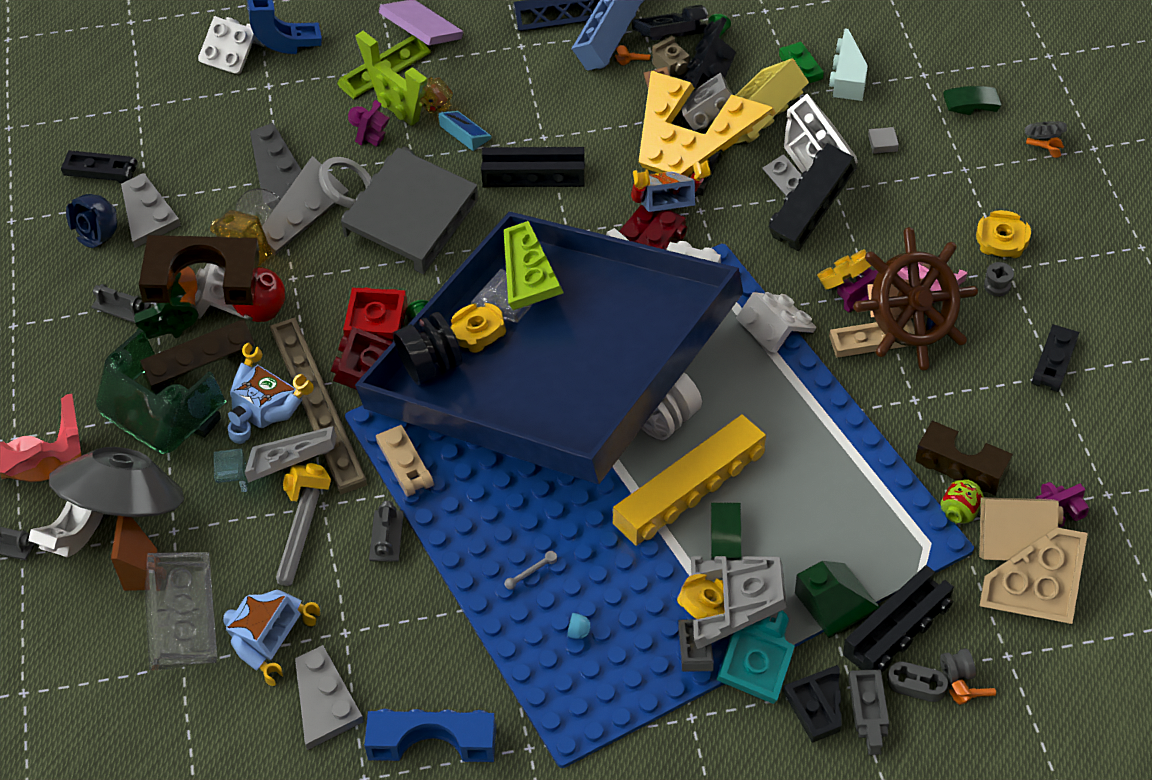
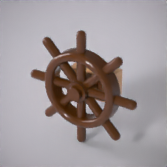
[853,227,978,371]

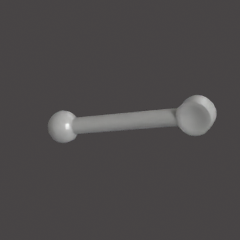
[505,551,557,589]

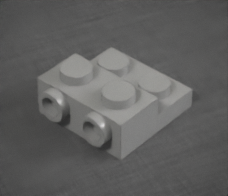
[681,73,733,131]

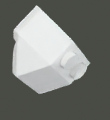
[784,94,858,173]

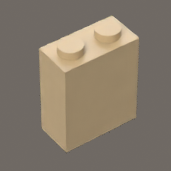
[979,497,1063,560]

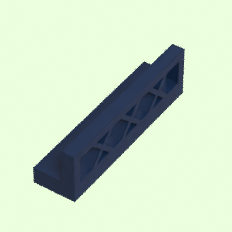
[513,0,600,31]

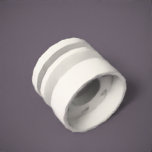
[641,373,702,440]

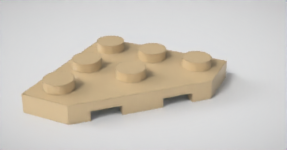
[979,528,1088,624]

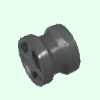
[984,262,1014,297]
[940,648,976,684]

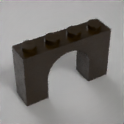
[139,235,260,305]

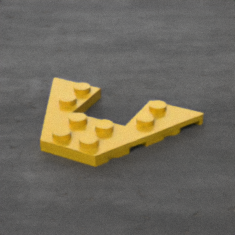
[639,71,776,177]

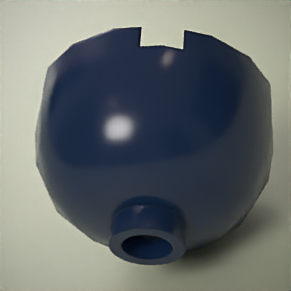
[66,194,117,248]

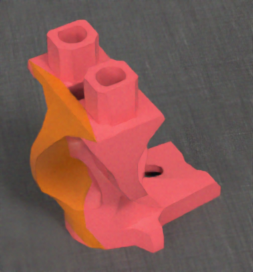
[0,394,81,482]

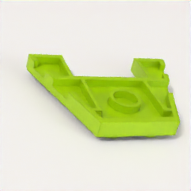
[355,31,428,126]

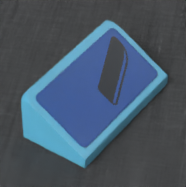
[438,111,491,151]

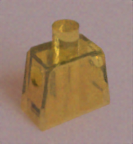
[210,210,272,267]

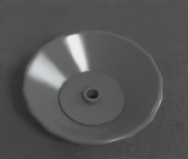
[49,447,184,517]

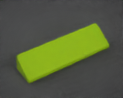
[337,35,431,99]

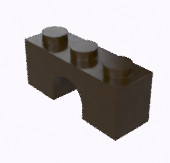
[915,420,1013,496]

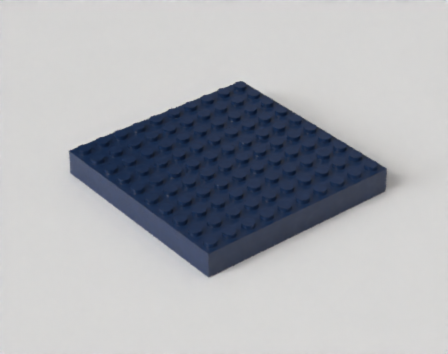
[355,211,743,484]

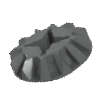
[1025,121,1067,139]

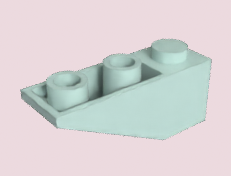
[829,29,868,101]

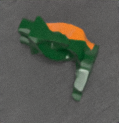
[134,266,199,342]

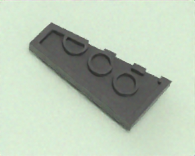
[250,123,302,212]

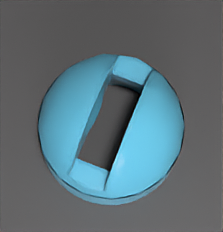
[567,613,591,639]

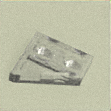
[471,269,532,323]

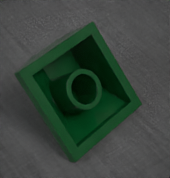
[795,561,880,638]

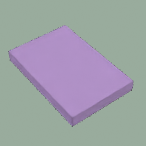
[379,0,463,45]

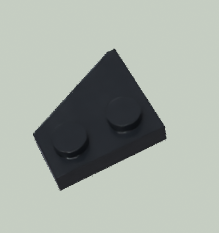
[783,665,842,743]

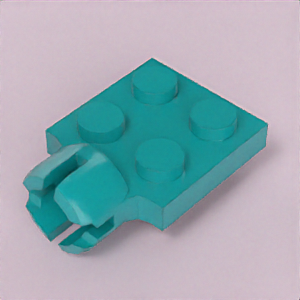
[716,610,795,704]

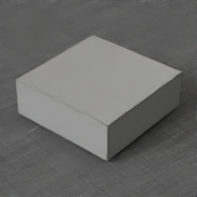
[868,127,899,154]

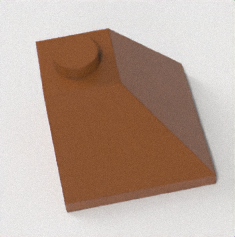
[111,516,166,591]

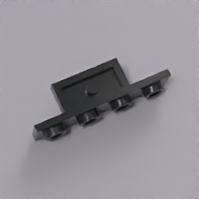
[682,17,737,91]

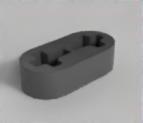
[888,662,948,702]

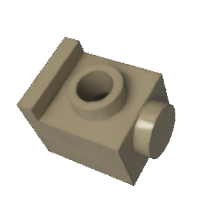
[652,36,690,78]

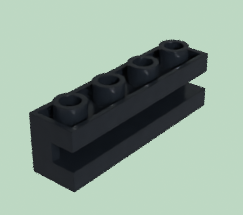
[768,143,857,252]
[481,147,585,187]
[843,565,954,672]

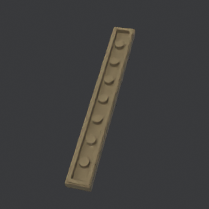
[270,317,367,495]

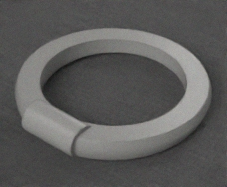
[319,157,371,209]

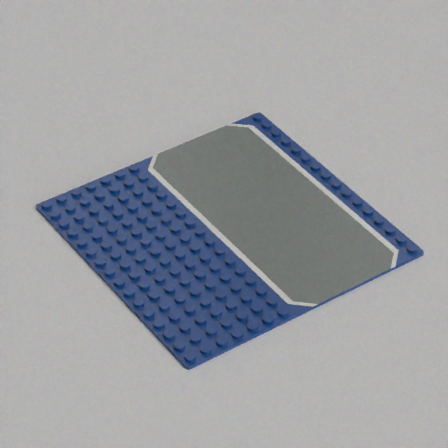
[345,244,974,768]

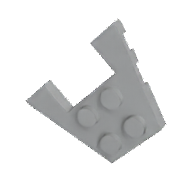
[691,556,787,649]

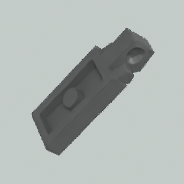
[848,669,889,755]

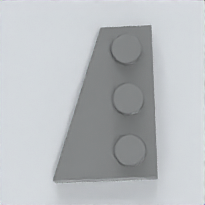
[121,173,181,248]
[245,426,337,483]
[295,645,364,750]

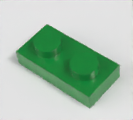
[779,41,824,84]

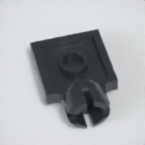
[632,5,708,40]

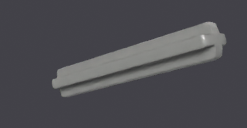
[276,487,320,586]

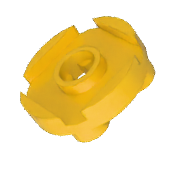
[976,210,1031,258]
[817,249,871,290]
[451,303,506,353]
[677,574,725,619]

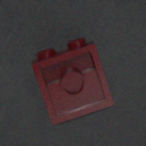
[619,205,687,250]
[330,327,392,390]

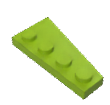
[504,221,564,310]

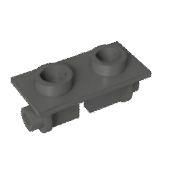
[91,284,151,323]
[369,501,404,562]
[0,527,35,560]

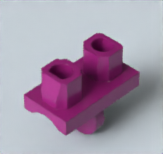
[348,100,390,147]
[837,268,878,313]
[1036,482,1089,528]

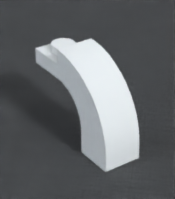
[28,501,104,557]

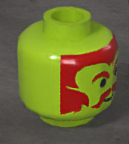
[940,480,984,523]

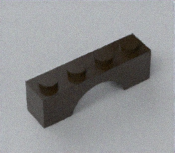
[139,319,255,391]

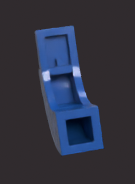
[247,0,322,54]

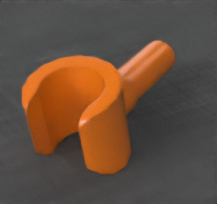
[615,45,650,65]
[1026,137,1064,158]
[949,680,996,704]

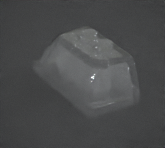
[145,552,217,671]

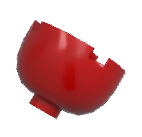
[232,267,286,322]

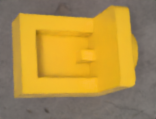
[283,463,331,502]

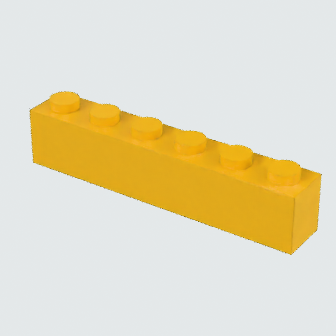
[613,414,766,546]

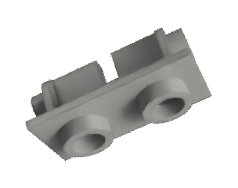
[762,154,801,196]

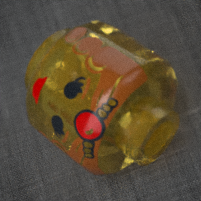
[420,76,453,114]

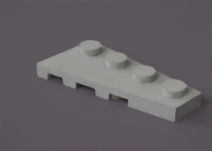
[256,156,349,255]

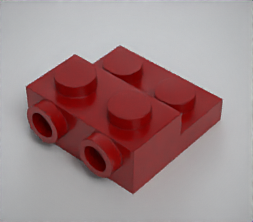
[343,287,408,340]

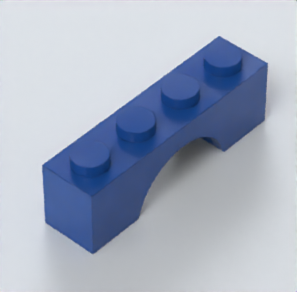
[364,709,496,762]

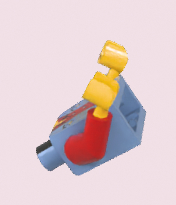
[631,161,711,212]

